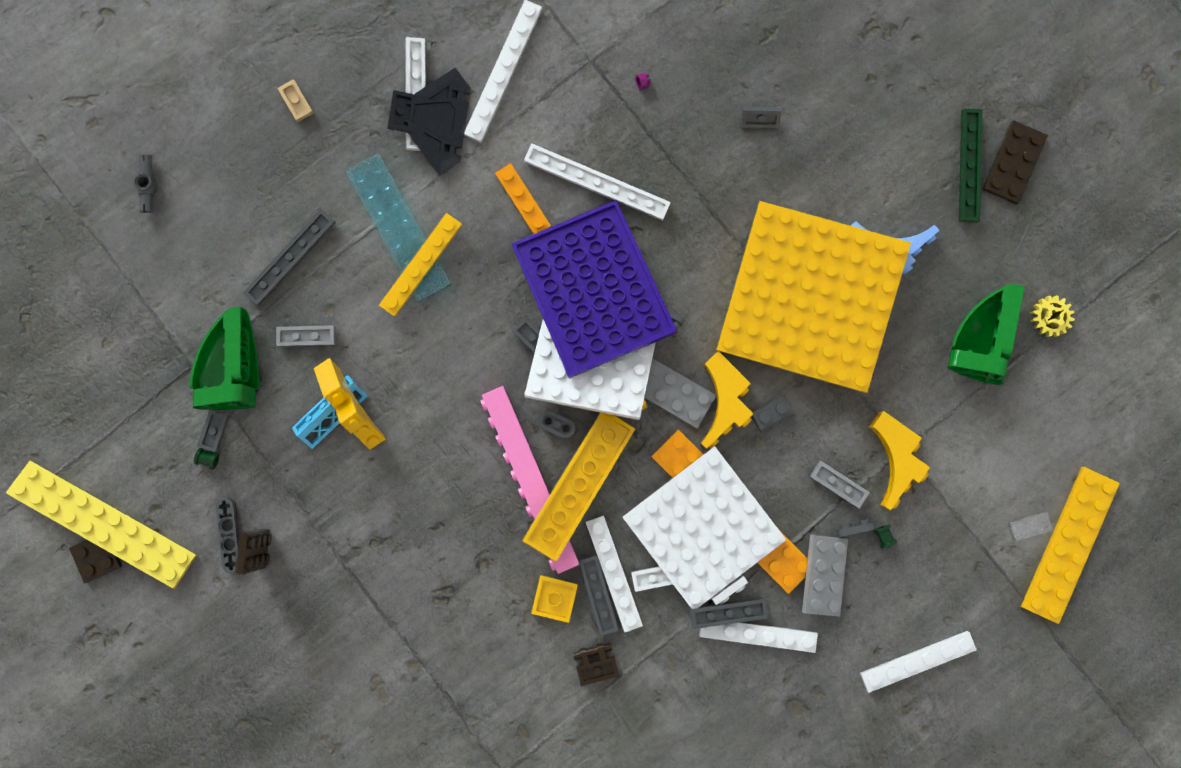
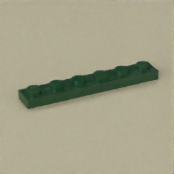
[959,109,982,223]

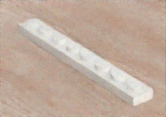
[464,0,542,143]
[524,143,671,221]

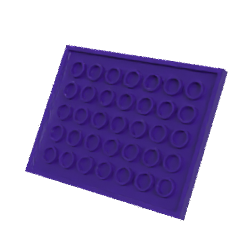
[511,200,677,379]

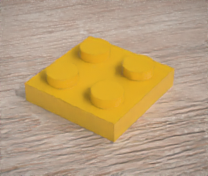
[531,575,578,623]

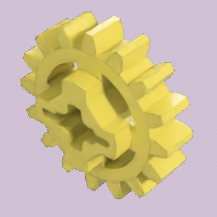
[1030,295,1075,337]

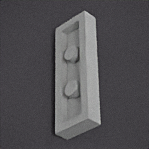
[276,325,335,347]
[809,461,870,509]

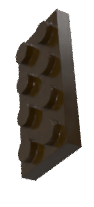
[982,120,1048,205]
[235,529,272,575]

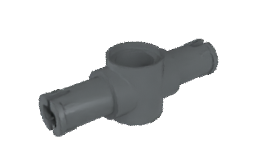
[134,154,158,213]

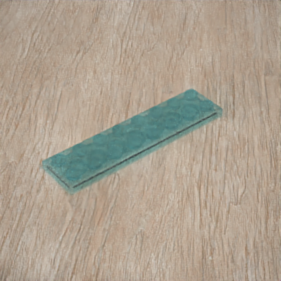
[345,153,452,303]

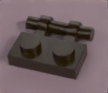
[573,643,619,686]

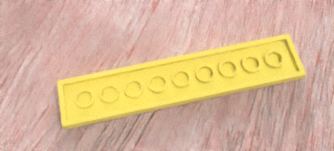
[6,461,197,589]

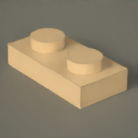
[277,79,314,122]

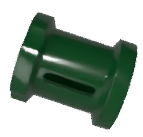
[194,448,220,470]
[873,524,897,549]

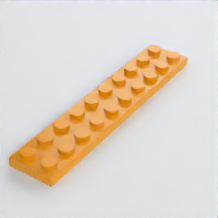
[651,429,808,594]

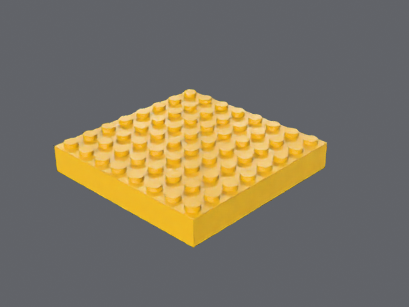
[716,201,911,393]

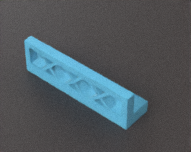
[292,375,368,449]

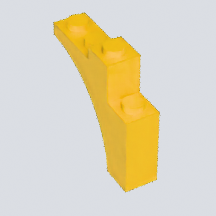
[700,351,753,449]
[314,358,386,450]
[869,411,930,510]

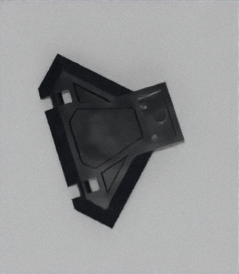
[387,67,471,176]

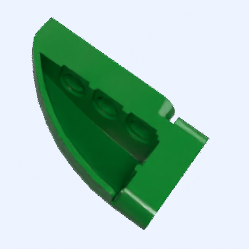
[947,284,1025,385]
[189,307,260,410]

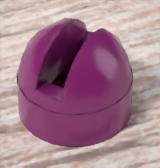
[636,73,651,90]

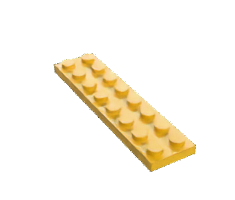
[522,412,635,562]
[1021,467,1120,624]

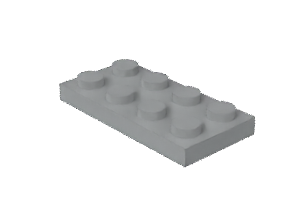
[644,359,716,428]
[802,535,848,616]

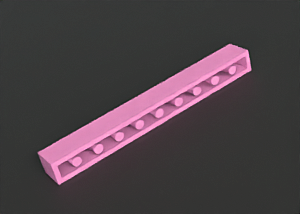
[480,386,579,574]

